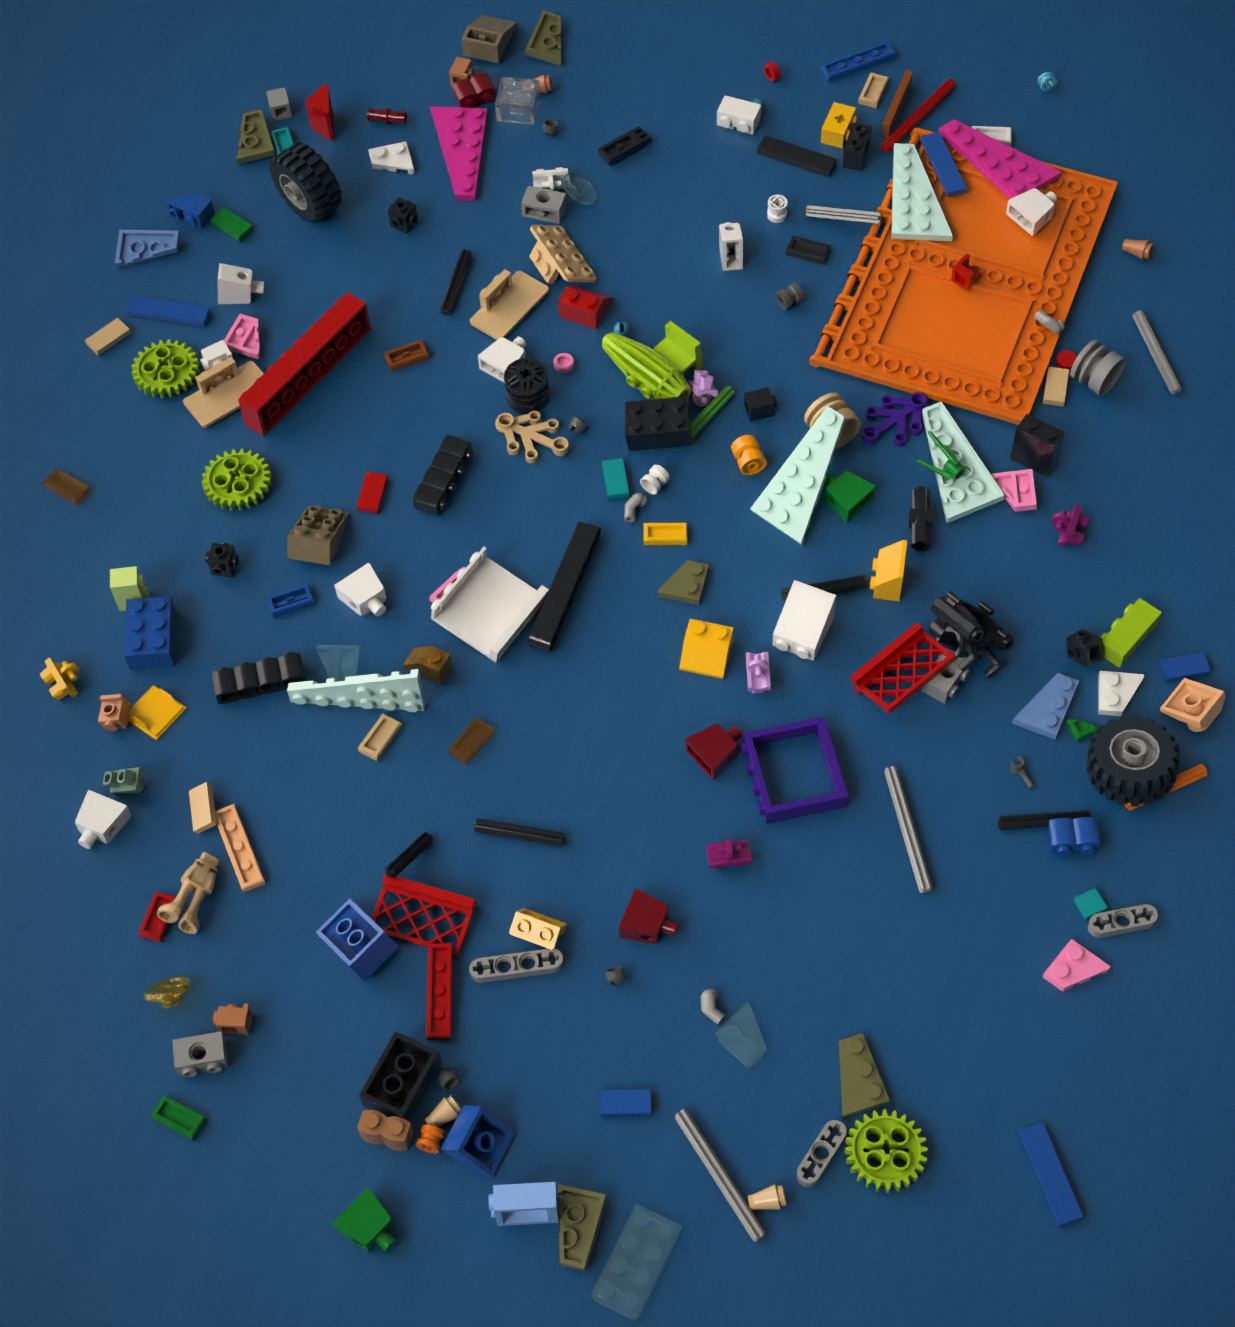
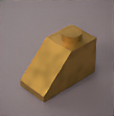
[402,646,452,685]

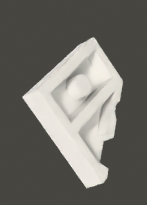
[368,142,414,174]
[1098,671,1144,716]

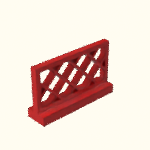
[850,622,956,714]
[371,874,478,957]

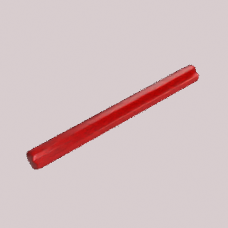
[881,79,956,153]

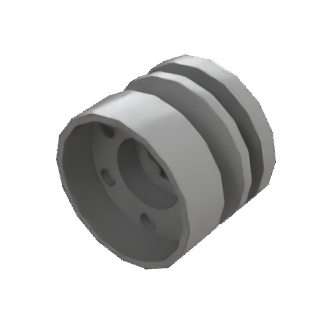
[1070,340,1126,396]

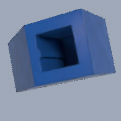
[165,193,215,229]

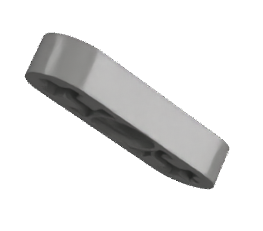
[1088,904,1158,938]
[797,1120,846,1187]

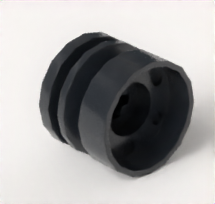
[504,358,550,414]

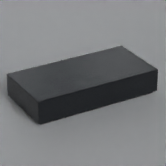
[786,236,831,265]

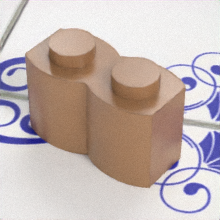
[357,1110,414,1151]

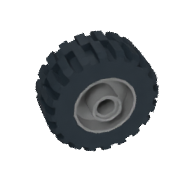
[269,143,342,222]
[1087,715,1180,806]

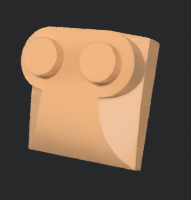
[1160,678,1226,732]

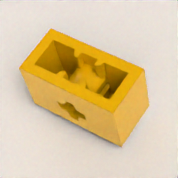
[820,102,858,149]

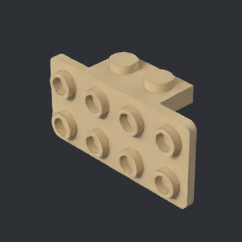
[529,224,597,284]
[470,269,549,340]
[183,357,264,428]

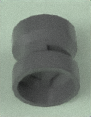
[775,283,804,310]

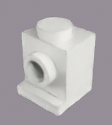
[200,340,233,371]

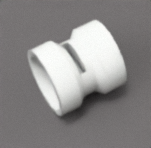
[767,195,788,223]
[640,465,670,495]

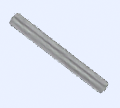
[1133,310,1182,395]

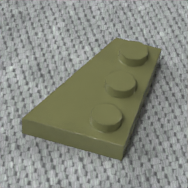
[525,10,561,66]
[839,1033,890,1119]
[558,1184,608,1272]

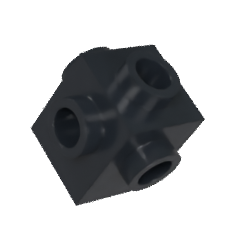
[388,198,418,234]
[205,543,239,578]
[1066,629,1103,667]

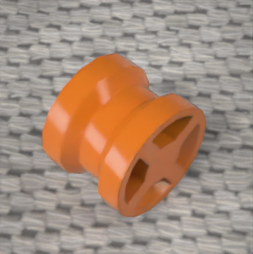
[415,1124,446,1154]

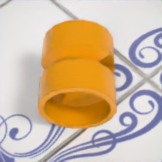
[731,435,767,475]

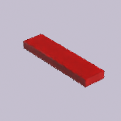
[426,943,453,1040]

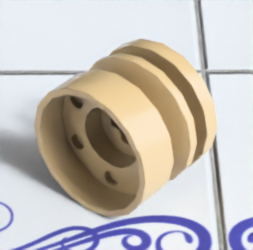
[804,392,861,449]

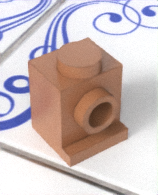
[449,57,474,87]
[98,694,131,731]
[213,1003,253,1036]

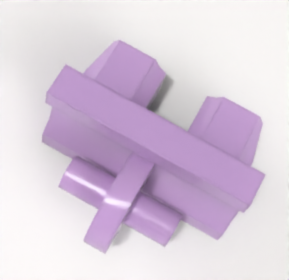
[688,370,718,407]
[746,652,771,694]

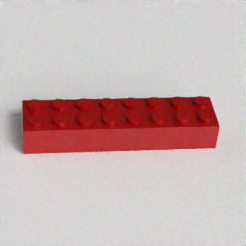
[238,292,371,436]

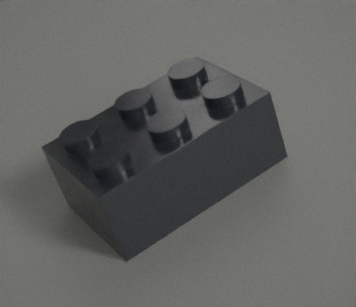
[625,396,692,451]
[359,1031,442,1122]

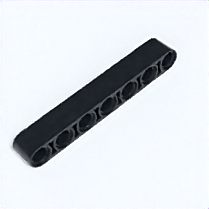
[528,521,601,652]

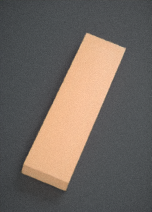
[215,804,265,893]

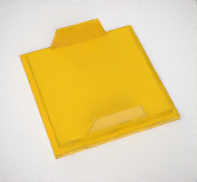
[128,685,187,741]

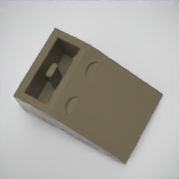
[461,15,517,63]
[288,505,349,565]

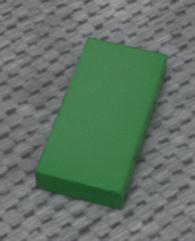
[210,207,253,242]
[151,1095,207,1141]

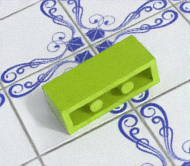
[1100,598,1162,668]

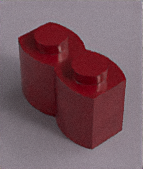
[452,73,497,108]

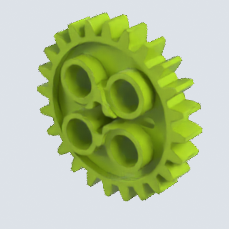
[131,339,200,398]
[201,448,272,511]
[844,1109,928,1193]

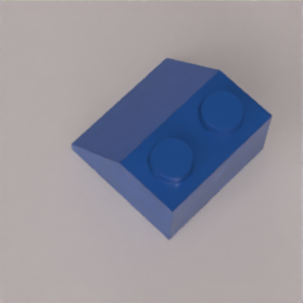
[441,1105,515,1177]

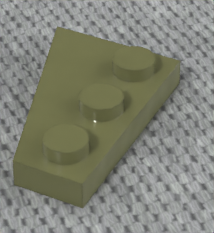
[236,109,275,165]

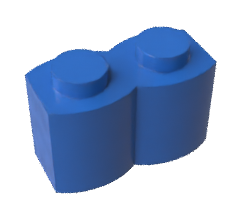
[1048,817,1101,856]

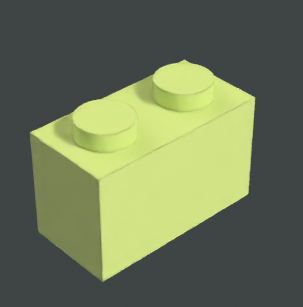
[110,566,149,611]

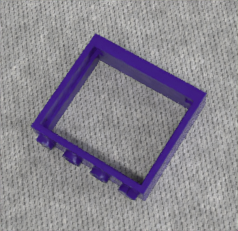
[740,717,849,824]

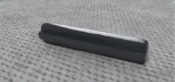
[385,832,433,879]

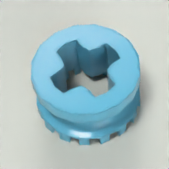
[1037,72,1057,91]

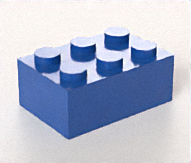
[124,596,176,670]

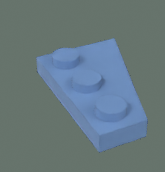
[115,230,180,268]
[1012,673,1079,740]

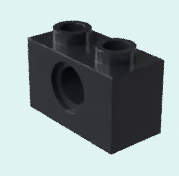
[842,123,872,171]

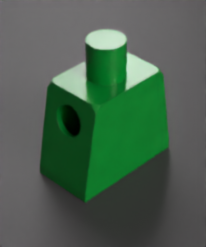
[824,471,876,523]
[333,1187,397,1252]

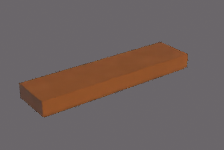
[881,70,913,139]

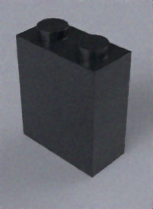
[1010,414,1065,477]

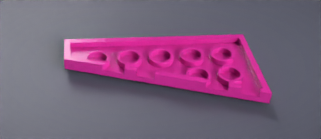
[430,106,488,201]
[939,119,1062,199]

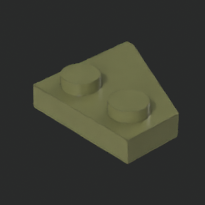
[658,560,709,605]

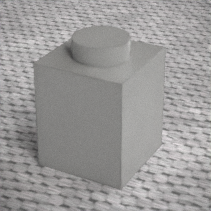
[266,87,292,121]

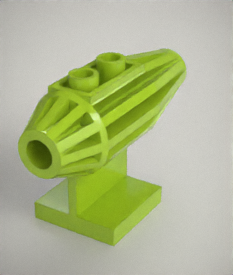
[602,321,703,399]

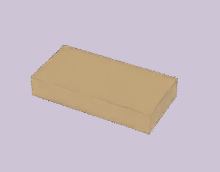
[858,73,889,108]
[85,318,131,356]
[1042,366,1069,407]
[358,714,403,762]
[189,782,217,834]

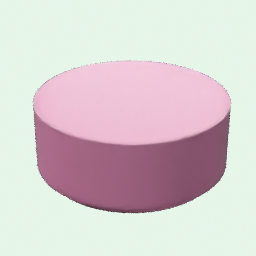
[553,353,574,374]

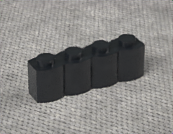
[413,435,474,516]
[211,652,306,704]

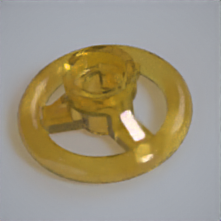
[143,976,191,1008]

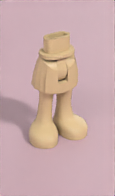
[157,852,219,934]

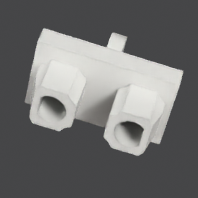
[532,167,569,191]

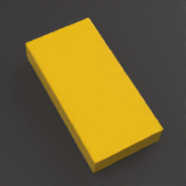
[644,523,687,545]

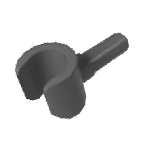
[1010,756,1034,789]

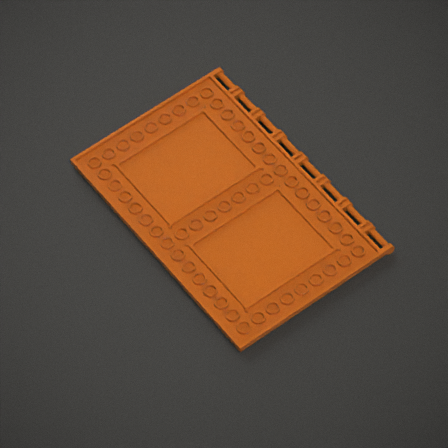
[809,128,1118,425]

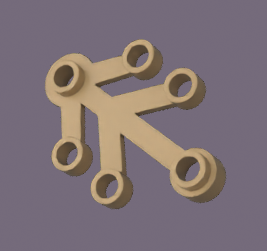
[495,411,569,463]

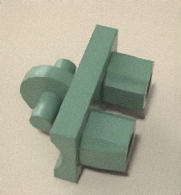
[103,767,145,795]

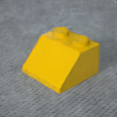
[870,540,907,601]
[679,619,734,679]

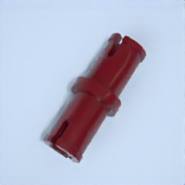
[367,108,408,124]

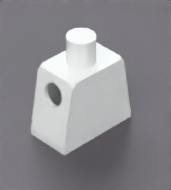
[1006,188,1057,236]
[719,222,743,271]
[218,263,264,304]
[478,337,526,383]
[334,563,386,616]
[75,790,132,849]

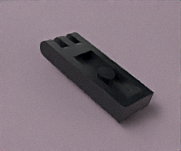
[598,126,652,166]

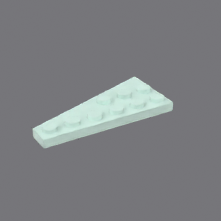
[891,143,953,241]
[922,402,1005,523]
[750,406,846,546]
[287,669,425,712]

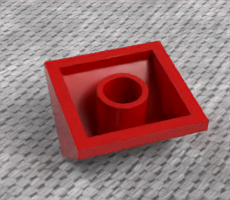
[305,84,334,140]

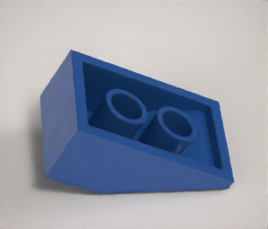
[315,898,399,982]

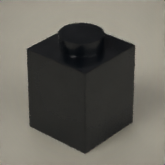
[744,387,777,422]

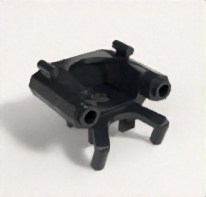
[929,591,1014,678]

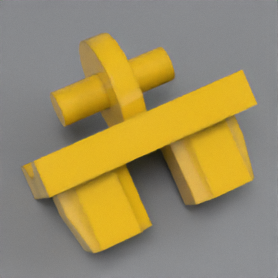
[40,657,79,700]

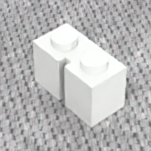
[717,95,761,135]

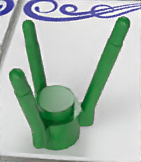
[917,431,966,481]

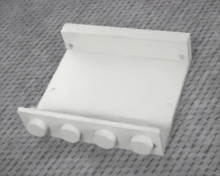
[430,546,549,663]

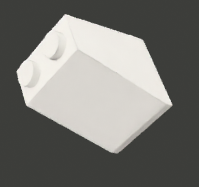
[772,580,836,661]

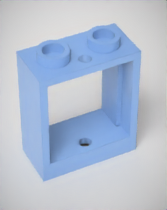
[489,1182,559,1226]

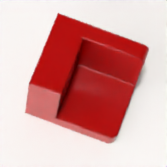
[951,253,981,291]

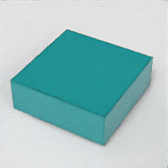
[1073,888,1108,920]

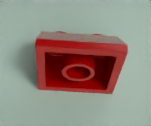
[558,285,613,329]

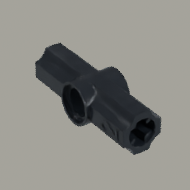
[909,486,932,551]

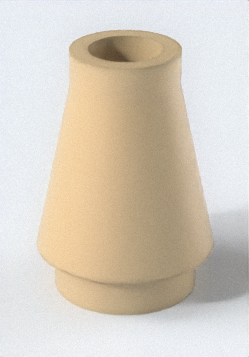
[425,1095,462,1127]
[748,1184,787,1211]

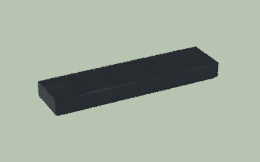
[757,135,837,177]

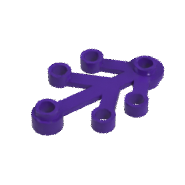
[862,392,928,447]

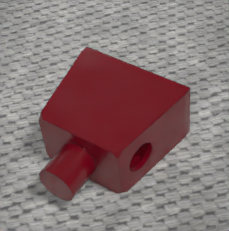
[685,724,742,780]
[619,888,679,944]

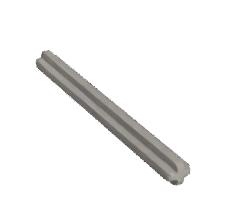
[884,766,932,893]
[675,1109,765,1242]

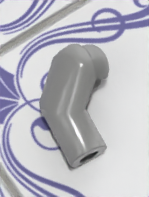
[1035,310,1065,334]
[624,493,647,522]
[701,989,726,1025]

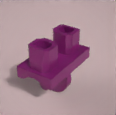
[1051,504,1089,547]
[706,839,752,869]

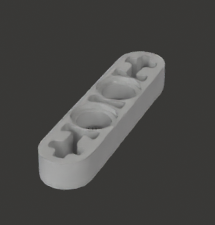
[469,948,564,983]

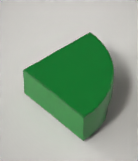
[1066,719,1097,742]

